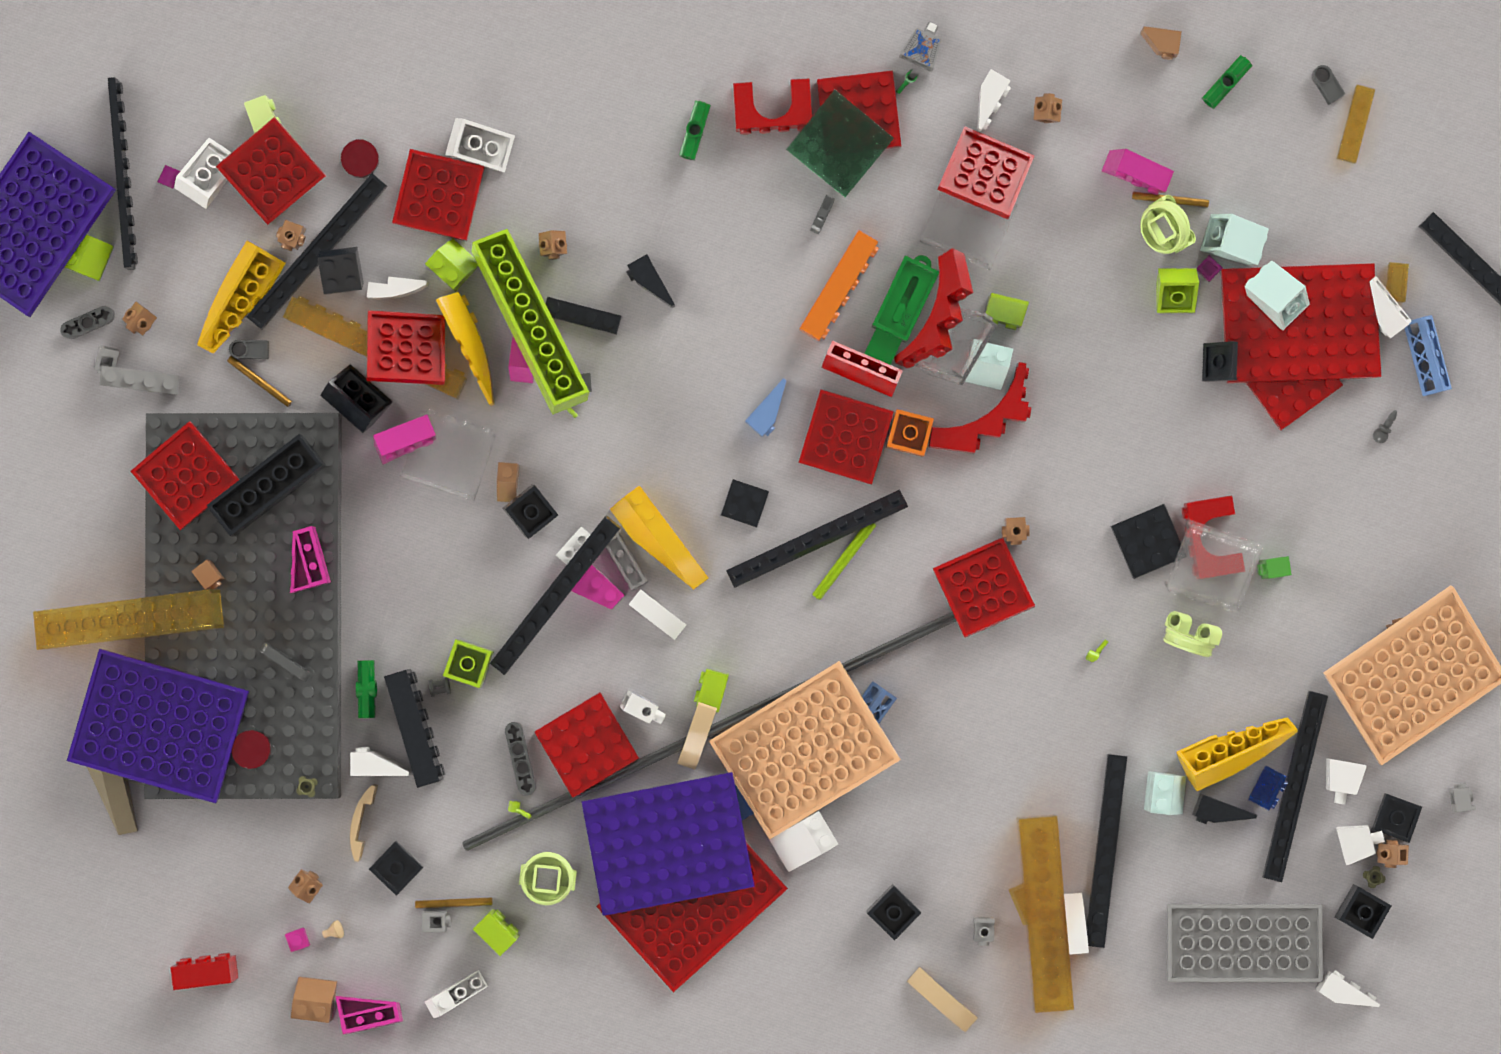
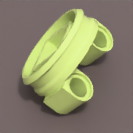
[1140,195,1196,254]
[1163,611,1222,657]
[519,852,577,905]

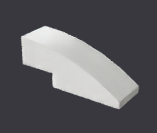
[367,277,429,300]
[629,589,686,640]
[1062,893,1089,954]

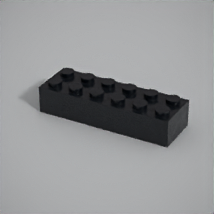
[206,434,326,537]
[384,669,445,788]

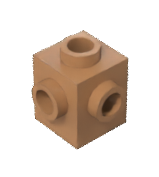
[1033,93,1062,123]
[276,220,306,251]
[538,230,567,260]
[122,301,157,336]
[1002,517,1030,545]
[1376,840,1409,868]
[288,869,323,904]

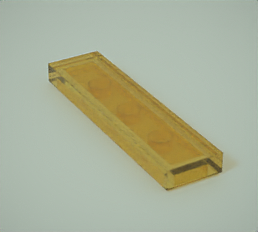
[1336,85,1375,164]

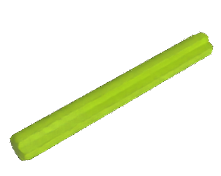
[812,523,876,600]

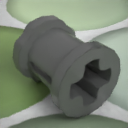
[429,677,451,697]

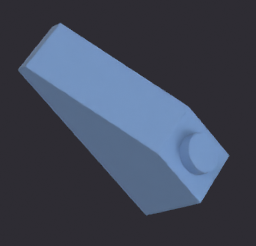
[745,378,786,437]

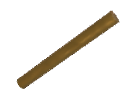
[1132,192,1209,207]
[227,356,292,407]
[415,897,493,909]

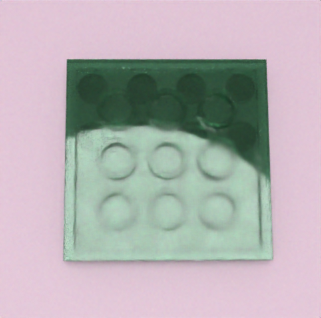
[786,89,894,198]

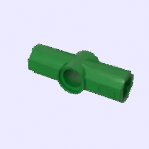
[1202,55,1253,109]
[679,100,711,161]
[356,660,377,718]

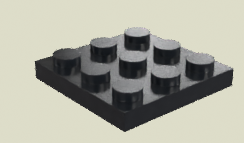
[1111,504,1187,579]

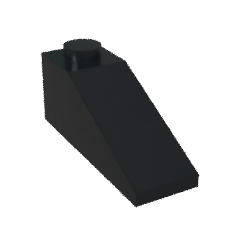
[626,254,675,308]
[1192,793,1257,825]

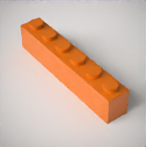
[799,230,879,342]

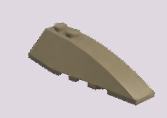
[87,767,138,835]

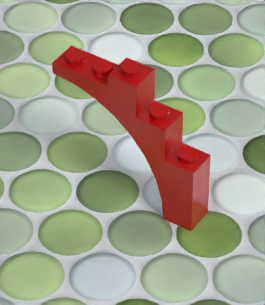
[894,248,973,368]
[929,362,1031,454]

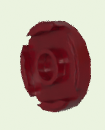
[341,139,379,178]
[232,730,271,769]

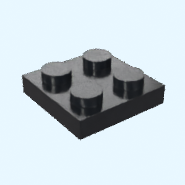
[1202,341,1238,382]
[721,479,769,528]
[1372,793,1422,843]
[369,841,424,896]

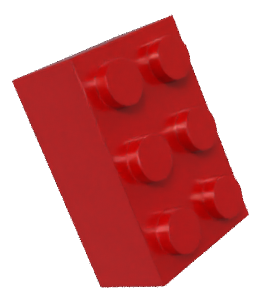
[170,952,238,990]

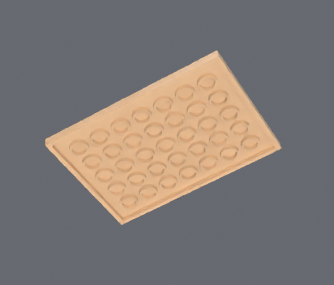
[1323,585,1501,765]
[709,661,901,840]

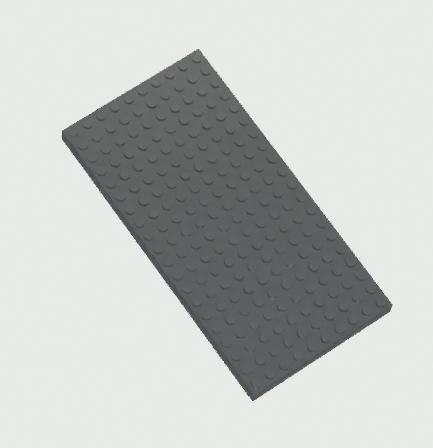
[144,413,342,799]

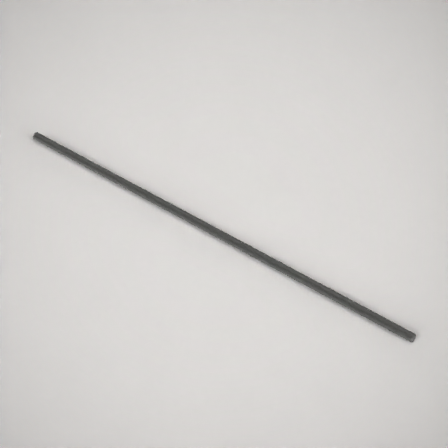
[462,612,956,851]

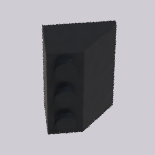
[320,364,393,433]

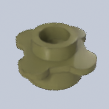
[296,776,318,797]
[1363,866,1386,889]

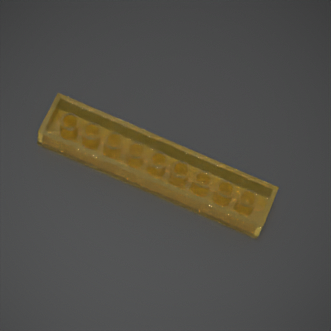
[33,589,224,650]
[1017,814,1074,1013]

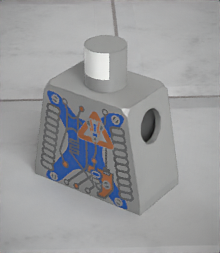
[899,22,941,72]

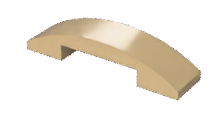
[677,702,717,770]
[350,784,378,862]
[907,967,978,1032]

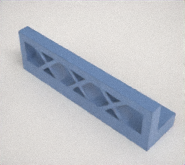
[1405,315,1452,396]
[862,681,897,723]

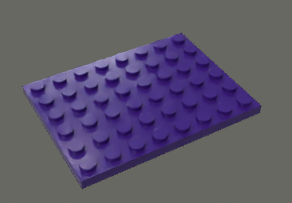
[0,131,116,317]
[67,649,249,804]
[581,772,755,916]

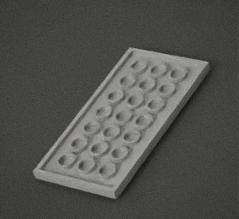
[1167,904,1323,982]

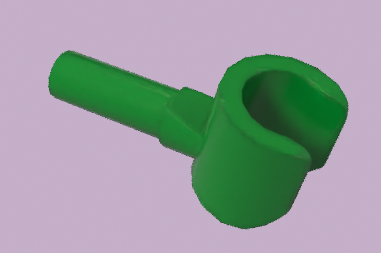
[896,69,919,94]

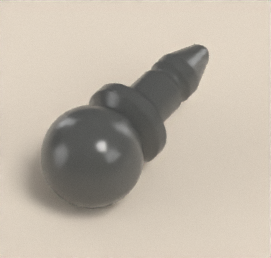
[1373,410,1397,443]

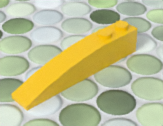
[197,240,286,354]
[436,292,494,406]
[610,485,709,590]
[1176,717,1298,791]

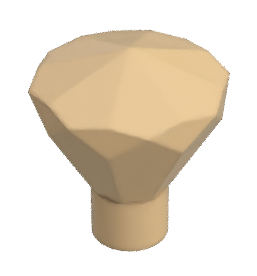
[322,920,344,938]

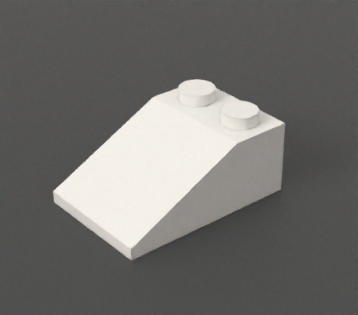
[445,118,515,172]
[174,138,231,209]
[350,747,413,776]
[770,810,838,872]

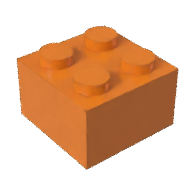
[886,409,934,457]

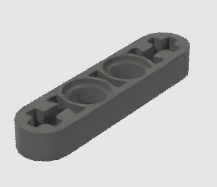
[505,722,536,795]

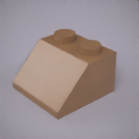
[291,977,337,1023]

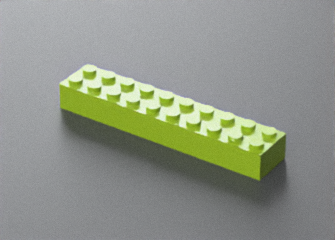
[471,229,589,415]

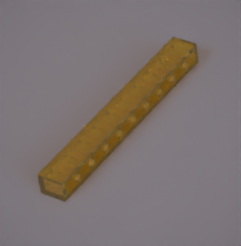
[283,296,468,399]

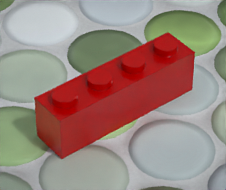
[821,341,903,397]

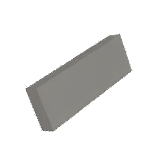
[606,532,648,592]

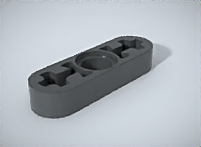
[60,306,115,339]
[259,642,311,682]

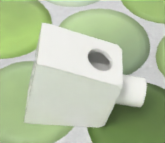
[620,689,666,724]
[1326,758,1366,805]
[1336,825,1385,865]

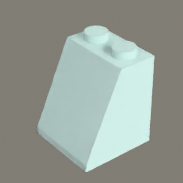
[1200,214,1269,265]
[1245,261,1310,330]
[963,340,1013,390]
[1144,771,1187,815]

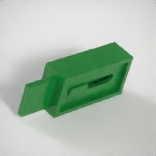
[864,255,939,365]

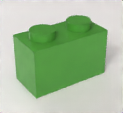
[1257,556,1292,579]

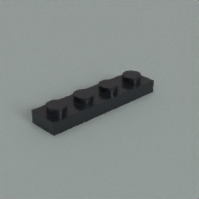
[546,297,622,335]

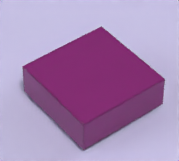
[157,165,181,189]
[1197,255,1223,282]

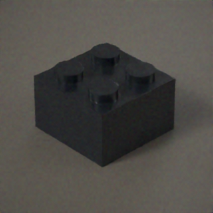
[317,247,364,294]
[502,484,558,539]
[866,884,921,941]
[1334,884,1392,939]

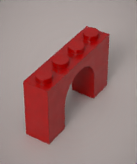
[733,78,813,135]
[1182,495,1245,579]

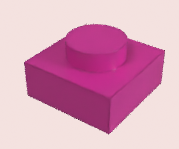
[285,927,310,952]

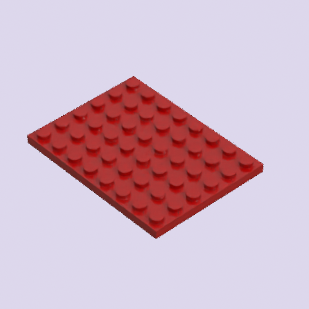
[1221,263,1382,383]
[596,842,788,993]

